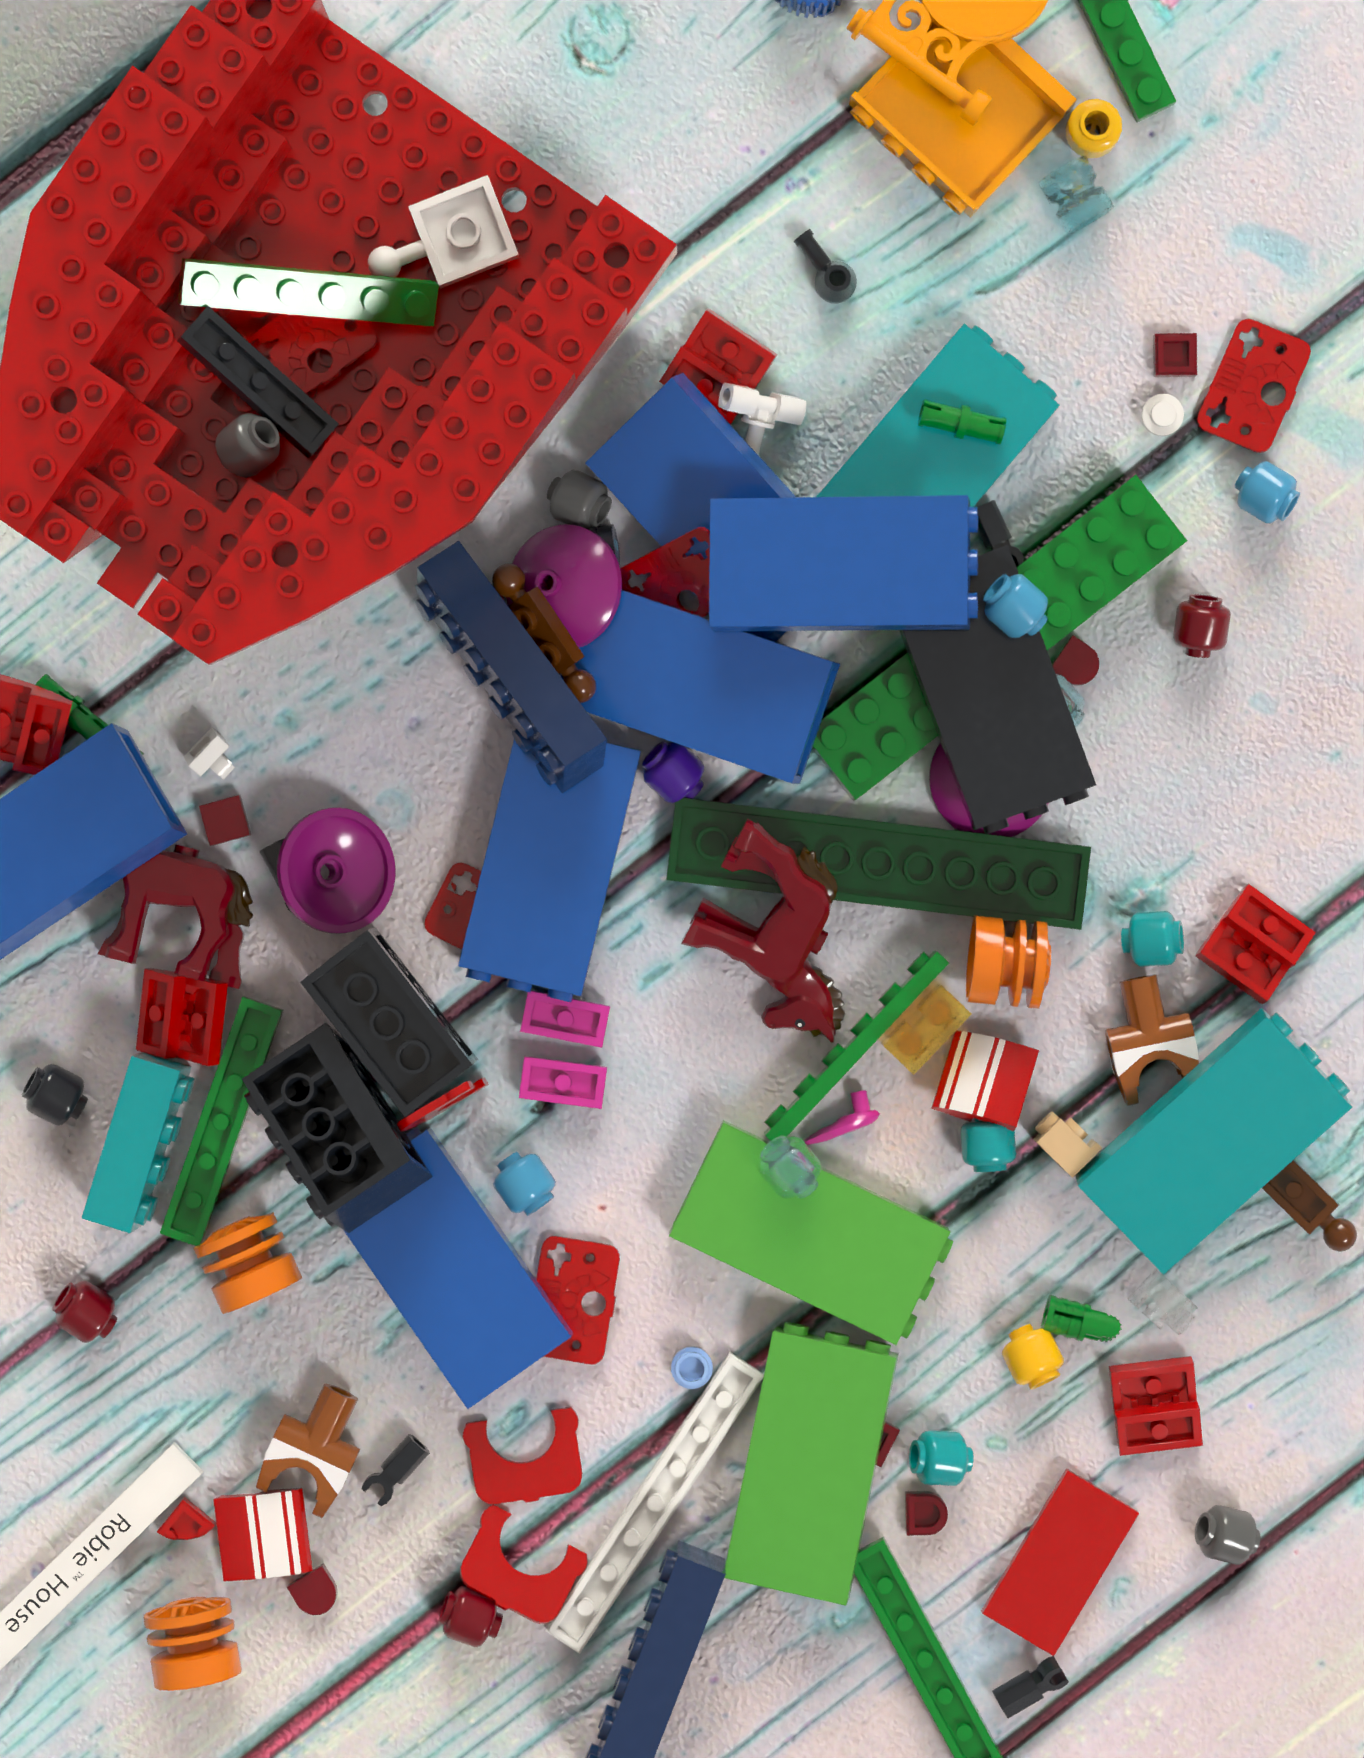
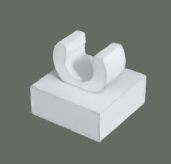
[184,727,235,780]

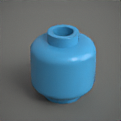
[1235,461,1300,524]
[983,574,1048,638]
[493,1152,556,1216]

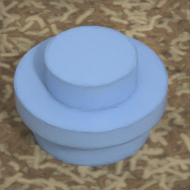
[671,1347,713,1389]

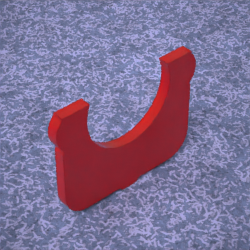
[396,1078,489,1131]
[463,1406,583,1504]
[460,1504,588,1624]

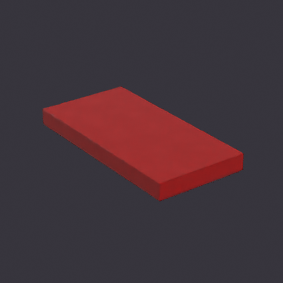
[981,1468,1139,1656]

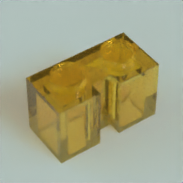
[881,984,972,1075]

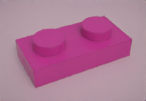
[520,990,610,1048]
[519,1056,607,1109]

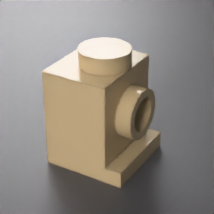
[1033,1111,1102,1178]

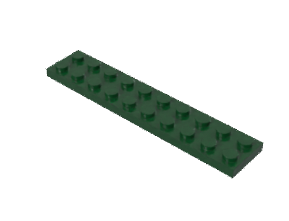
[666,798,1091,930]

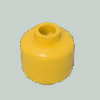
[1065,99,1122,158]
[1002,1324,1064,1390]

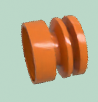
[966,915,1051,1009]
[193,1212,302,1314]
[143,1597,242,1691]

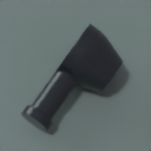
[794,229,857,304]

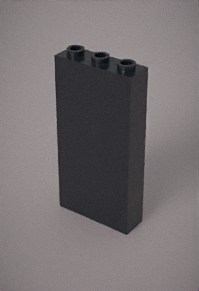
[899,545,1096,835]

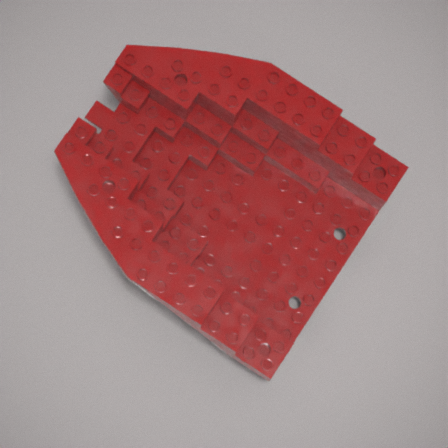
[0,0,677,665]

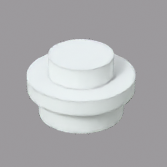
[1141,394,1184,436]

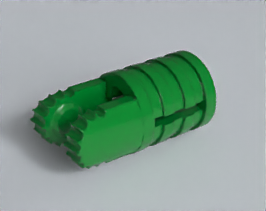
[1041,1295,1122,1342]

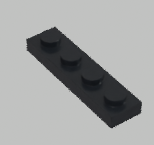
[177,306,339,458]

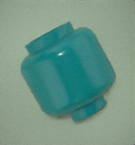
[1121,911,1184,967]
[960,1118,1016,1172]
[909,1430,974,1486]

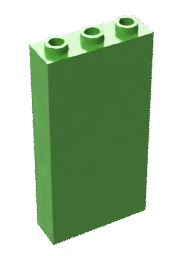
[669,1120,953,1345]
[725,1322,899,1606]

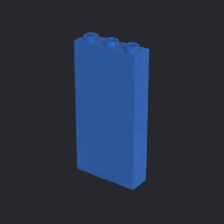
[585,373,796,642]
[709,495,978,632]
[560,590,840,784]
[0,723,187,960]
[458,739,641,1002]
[344,1127,573,1409]

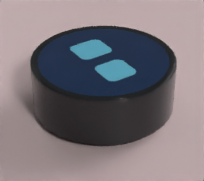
[596,524,620,565]

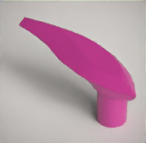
[804,1090,880,1145]

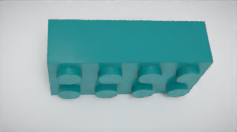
[82,1052,195,1233]

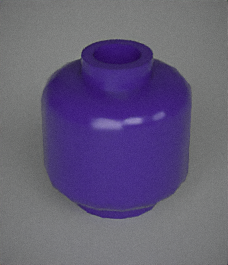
[642,741,704,803]

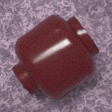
[1173,594,1231,658]
[52,1280,118,1343]
[438,1585,503,1647]

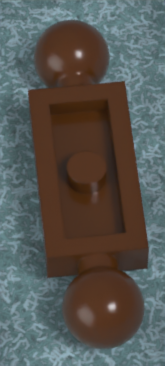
[492,563,596,703]
[1262,1160,1357,1252]

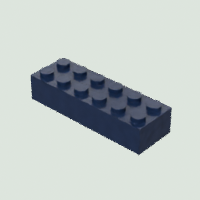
[415,541,607,793]
[585,1540,726,1758]

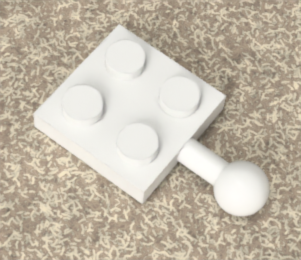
[368,175,520,288]

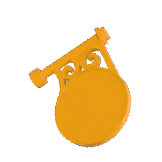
[846,0,1048,126]

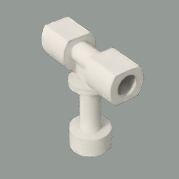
[718,382,806,455]

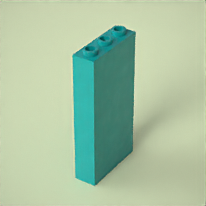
[817,323,1060,507]
[1075,1008,1353,1275]

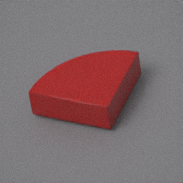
[157,1497,216,1540]

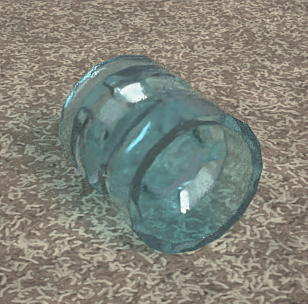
[1038,155,1114,235]

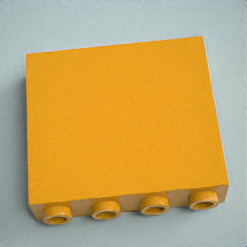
[849,20,1077,218]

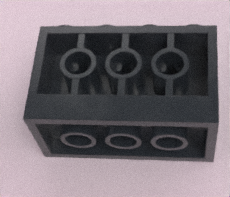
[300,928,478,1117]
[242,1023,433,1233]

